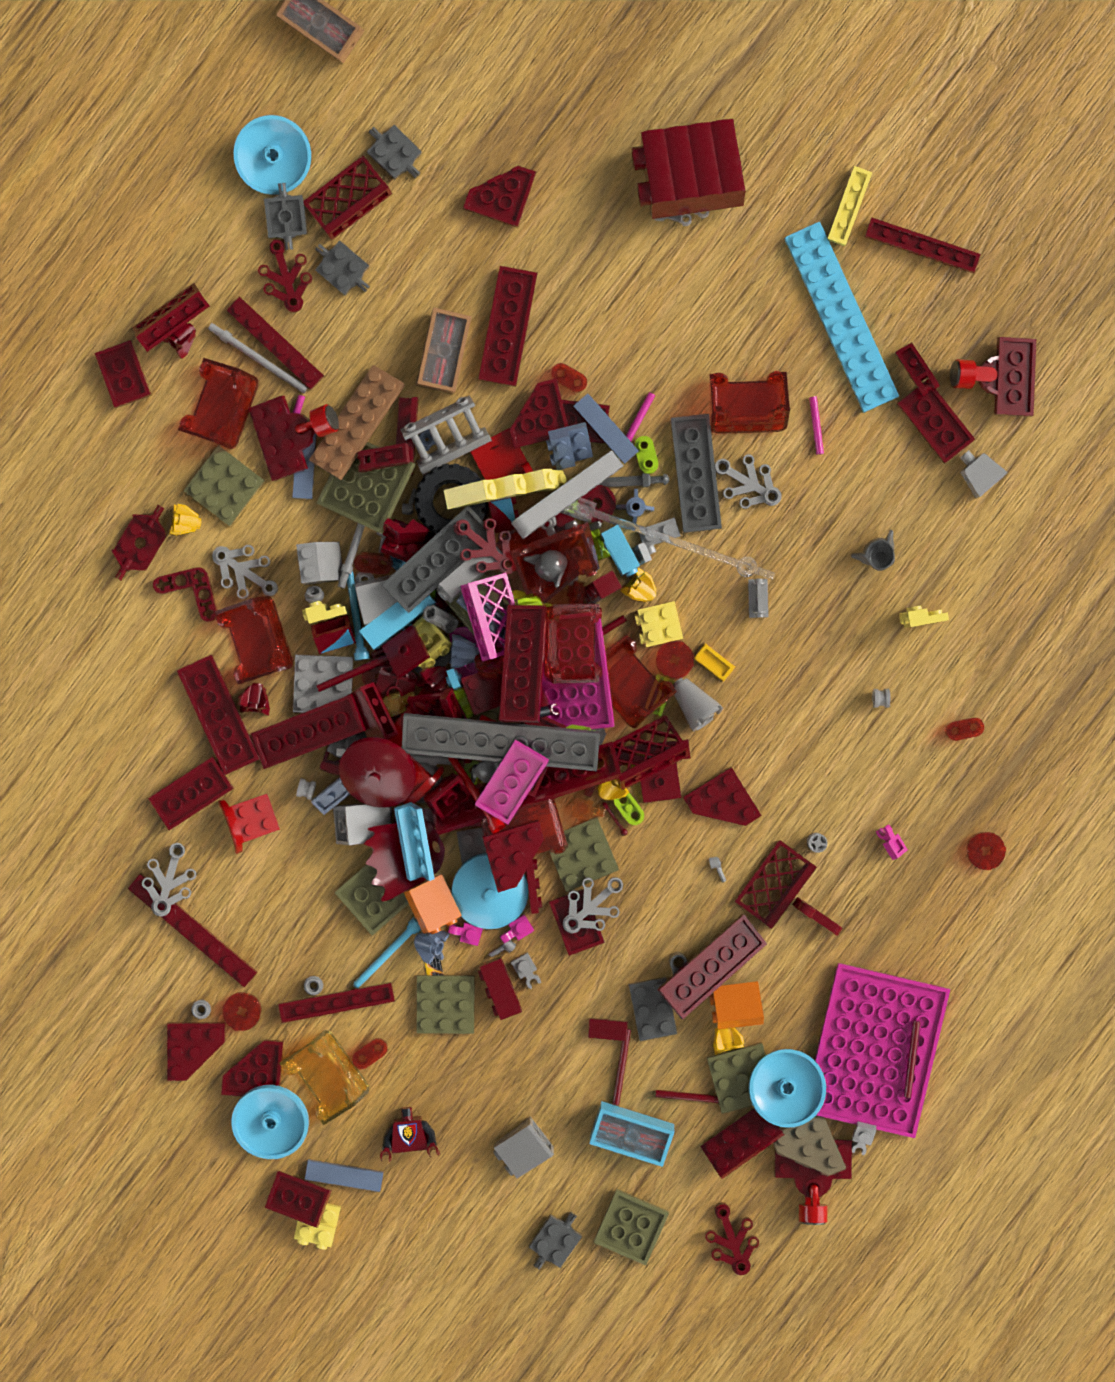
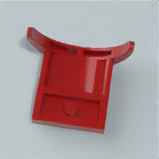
[402,753,444,805]
[218,794,280,854]

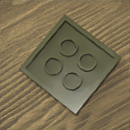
[184,445,265,526]
[544,817,619,892]
[334,864,409,936]
[417,975,475,1034]
[707,1042,765,1114]
[593,1188,669,1265]

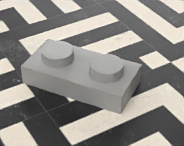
[638,518,680,547]

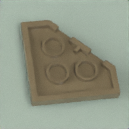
[773,1116,846,1176]

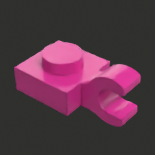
[876,824,908,860]
[500,914,535,943]
[448,922,483,946]

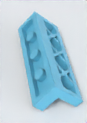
[394,802,434,881]

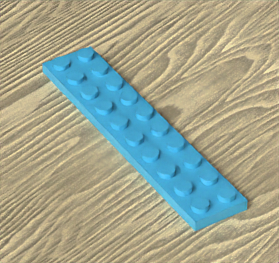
[784,221,899,413]

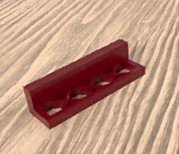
[396,397,419,476]

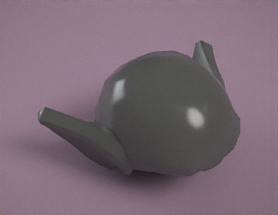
[851,530,895,571]
[523,550,567,588]
[471,760,500,784]

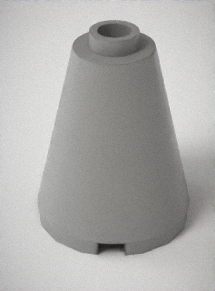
[672,678,723,732]

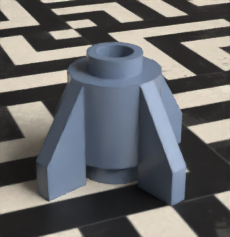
[616,489,654,528]
[449,634,479,668]
[414,930,450,964]

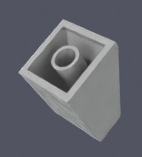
[296,542,342,585]
[354,574,397,625]
[333,803,392,845]
[493,1116,554,1178]

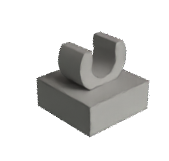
[631,542,656,565]

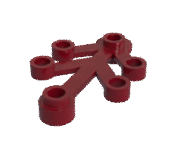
[258,239,313,313]
[453,518,517,574]
[705,1202,759,1275]

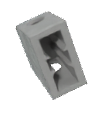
[960,450,1007,498]

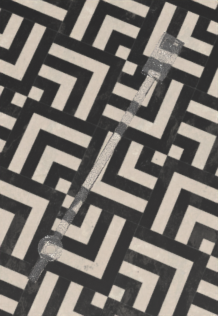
[560,498,775,580]

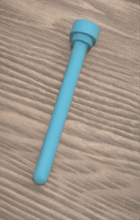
[347,571,370,661]
[353,917,421,988]

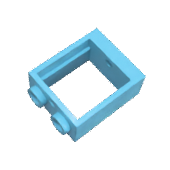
[600,525,640,577]

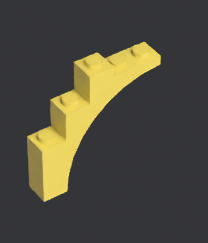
[444,469,567,509]

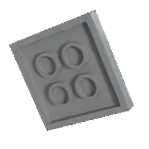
[293,655,353,713]

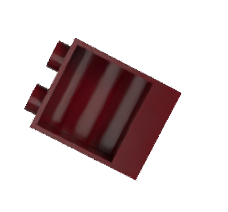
[631,119,746,219]

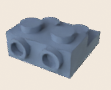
[546,422,593,470]

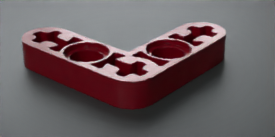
[153,567,218,622]
[792,897,843,936]

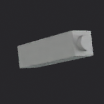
[437,546,502,603]

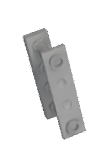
[400,395,492,474]

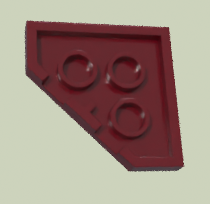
[463,166,536,228]
[510,378,568,449]
[683,767,762,826]
[482,820,544,893]
[167,1022,226,1081]
[221,1039,284,1096]

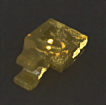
[382,691,415,717]

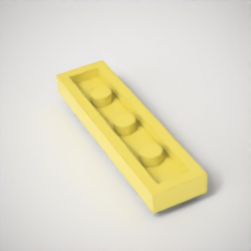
[828,166,872,246]

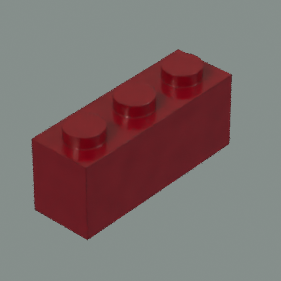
[582,571,622,606]
[347,682,399,740]
[478,956,522,1020]

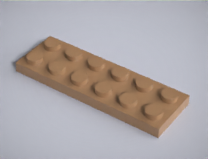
[309,365,405,480]

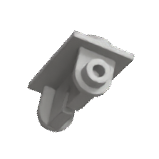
[748,579,769,618]

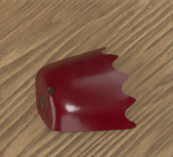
[364,821,445,902]

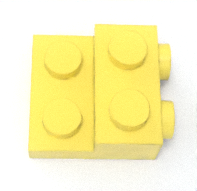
[302,601,350,624]
[634,601,683,647]
[899,606,949,628]
[413,616,452,669]
[294,1203,341,1249]

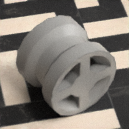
[872,689,890,708]
[296,778,316,800]
[807,833,827,853]

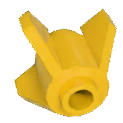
[169,504,201,535]
[620,567,656,603]
[597,779,629,800]
[713,1028,744,1055]

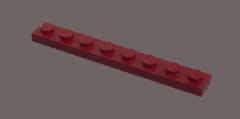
[128,874,257,988]

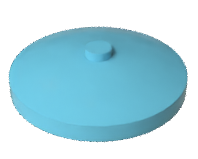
[233,115,311,195]
[452,853,529,929]
[749,1049,826,1128]
[231,1085,309,1159]

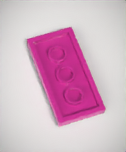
[475,740,549,824]

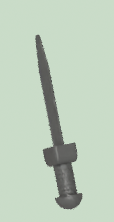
[599,473,669,487]

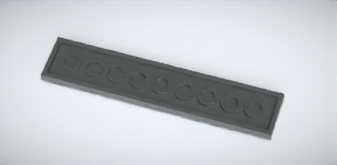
[402,713,600,771]

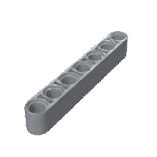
[511,451,624,539]

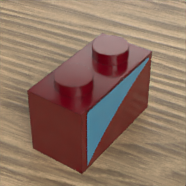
[489,497,519,533]
[311,615,356,654]

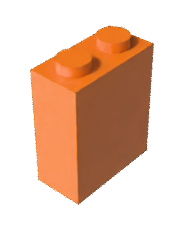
[403,874,462,935]
[709,981,764,1030]

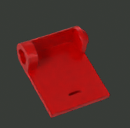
[470,427,533,480]

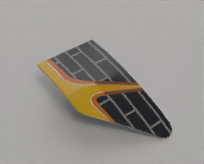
[425,958,443,975]

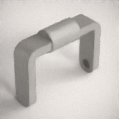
[565,521,601,532]

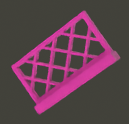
[460,573,515,661]

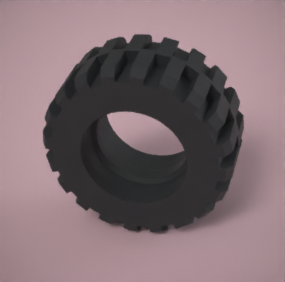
[414,464,488,534]

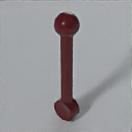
[602,802,628,836]

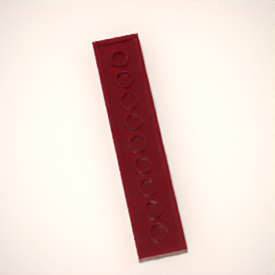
[432,741,622,835]

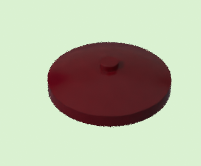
[339,737,416,808]

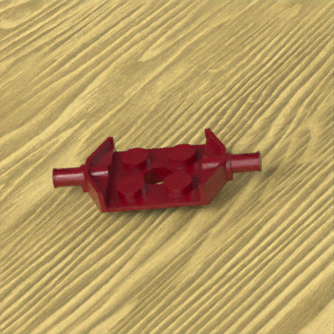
[111,504,168,581]
[376,663,418,720]

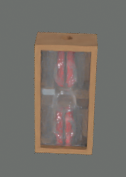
[276,0,364,63]
[416,308,471,394]

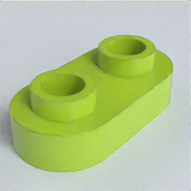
[634,436,658,474]
[614,793,644,825]

